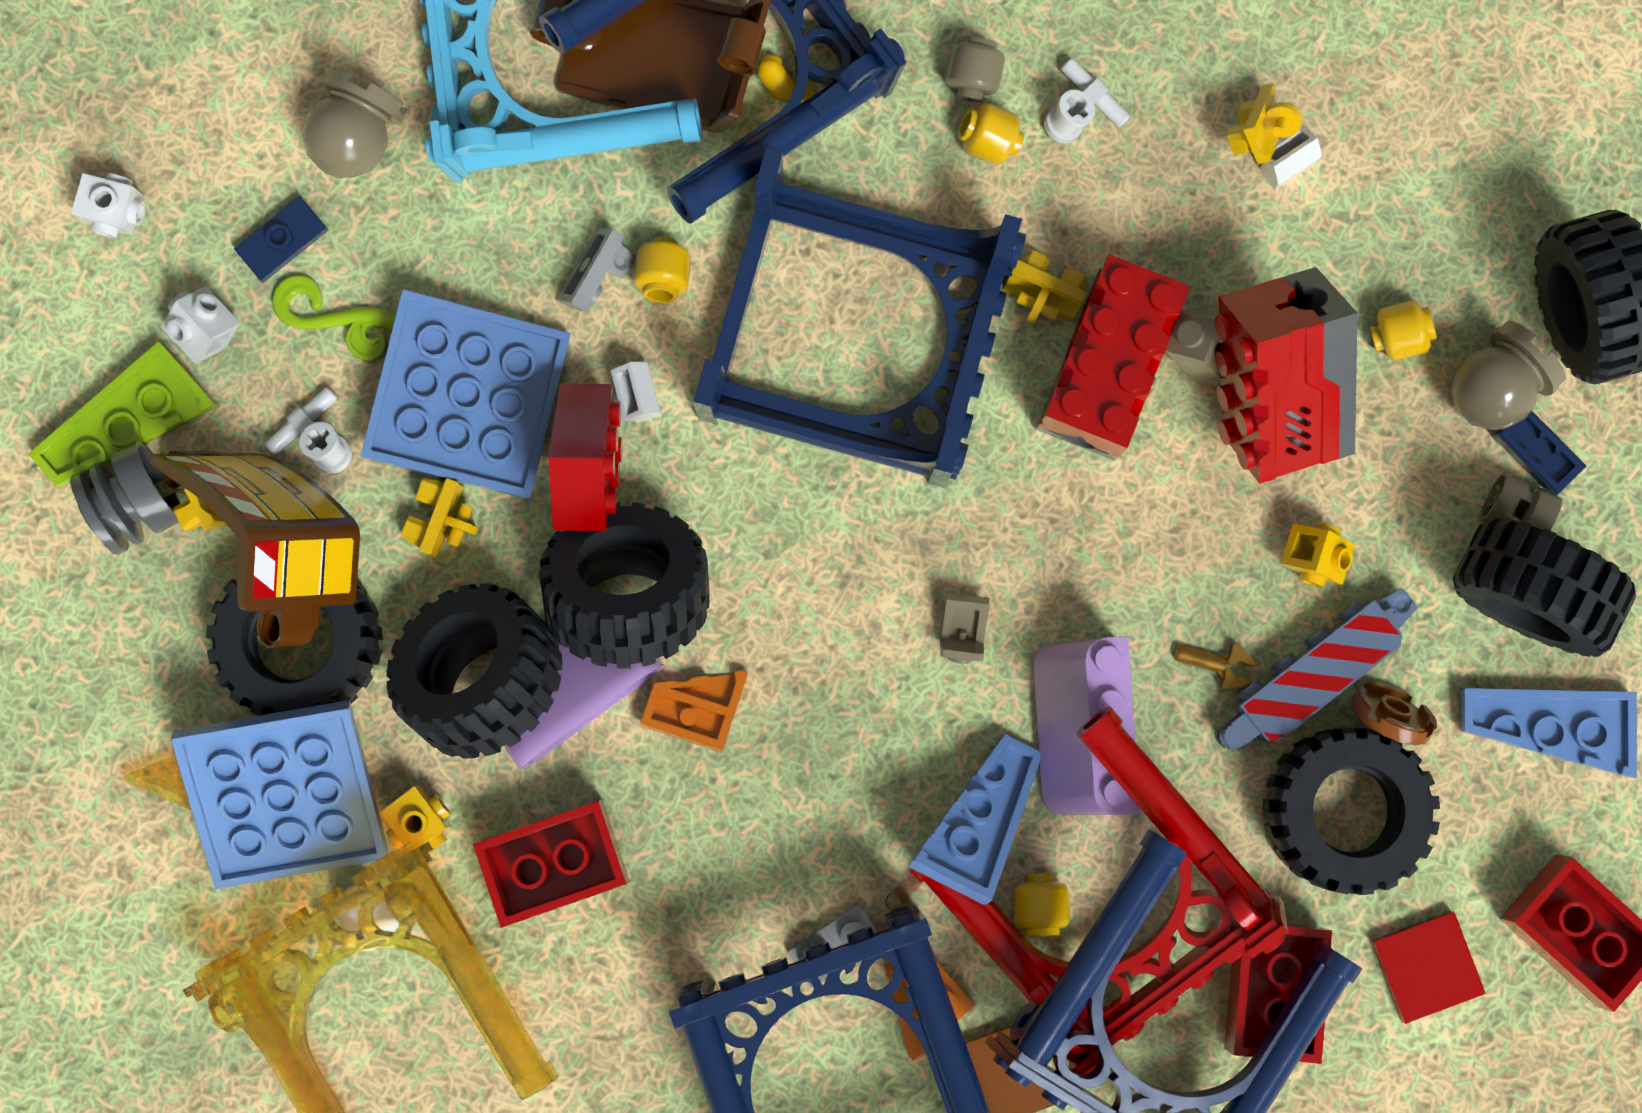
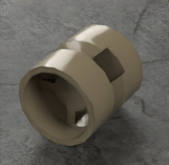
[1479,471,1562,531]

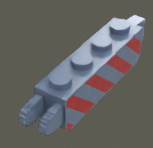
[1217,588,1418,749]

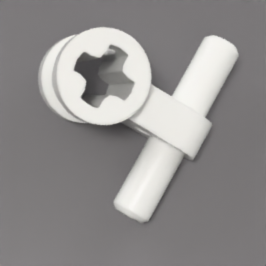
[1044,58,1130,144]
[265,387,352,474]

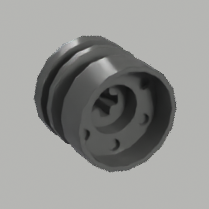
[70,441,181,555]

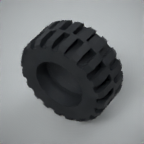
[1534,209,1642,385]
[539,502,710,669]
[1453,518,1636,657]
[206,579,383,716]
[386,583,563,759]
[1263,727,1440,895]

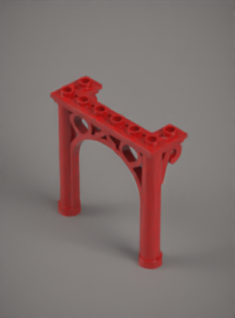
[908,706,1288,1074]

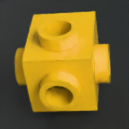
[1280,523,1355,588]
[379,785,452,855]

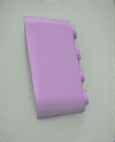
[504,631,666,769]
[1033,636,1140,816]

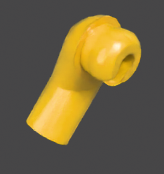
[758,54,814,101]

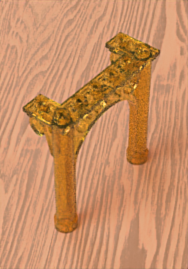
[183,842,559,1113]

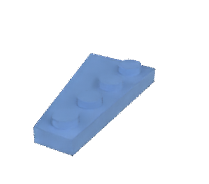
[1460,688,1637,778]
[908,734,1041,905]

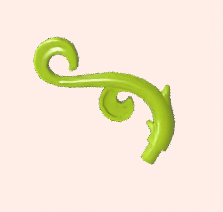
[272,275,396,362]

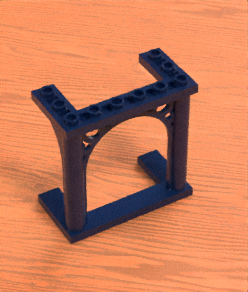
[693,148,1027,488]
[669,905,991,1113]

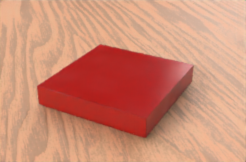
[1371,911,1486,1024]

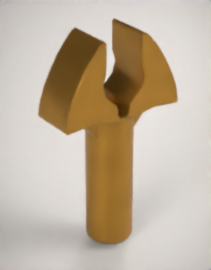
[1174,644,1258,690]

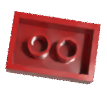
[548,383,623,531]
[473,800,630,928]
[1499,854,1642,1012]
[1224,923,1332,1064]

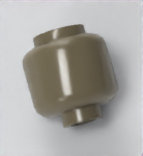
[946,36,1005,102]

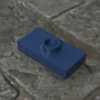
[234,196,329,283]
[1492,411,1587,495]

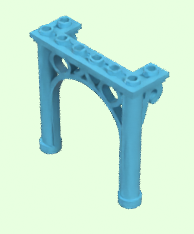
[419,0,702,182]

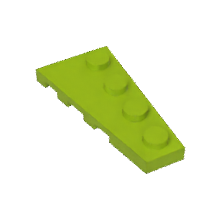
[28,341,219,488]

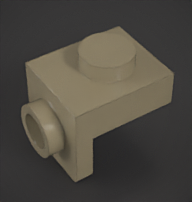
[940,593,989,664]

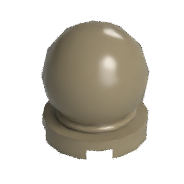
[302,68,407,179]
[1452,320,1566,430]

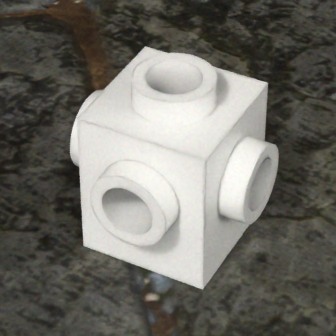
[71,173,146,239]
[161,286,240,364]

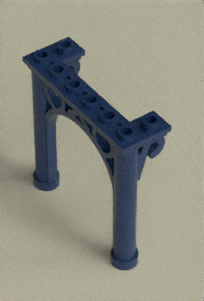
[539,0,907,224]
[985,829,1362,1113]

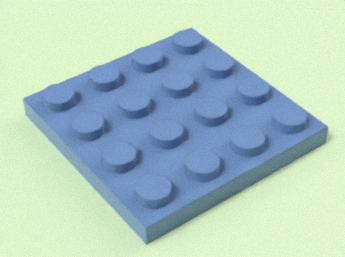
[360,289,571,500]
[171,700,388,889]

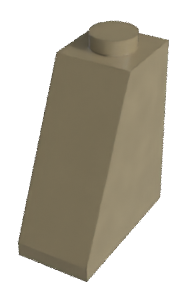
[1165,304,1223,389]

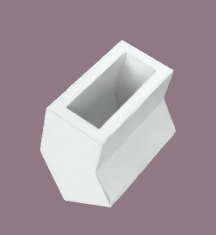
[1259,125,1322,190]
[611,362,662,423]

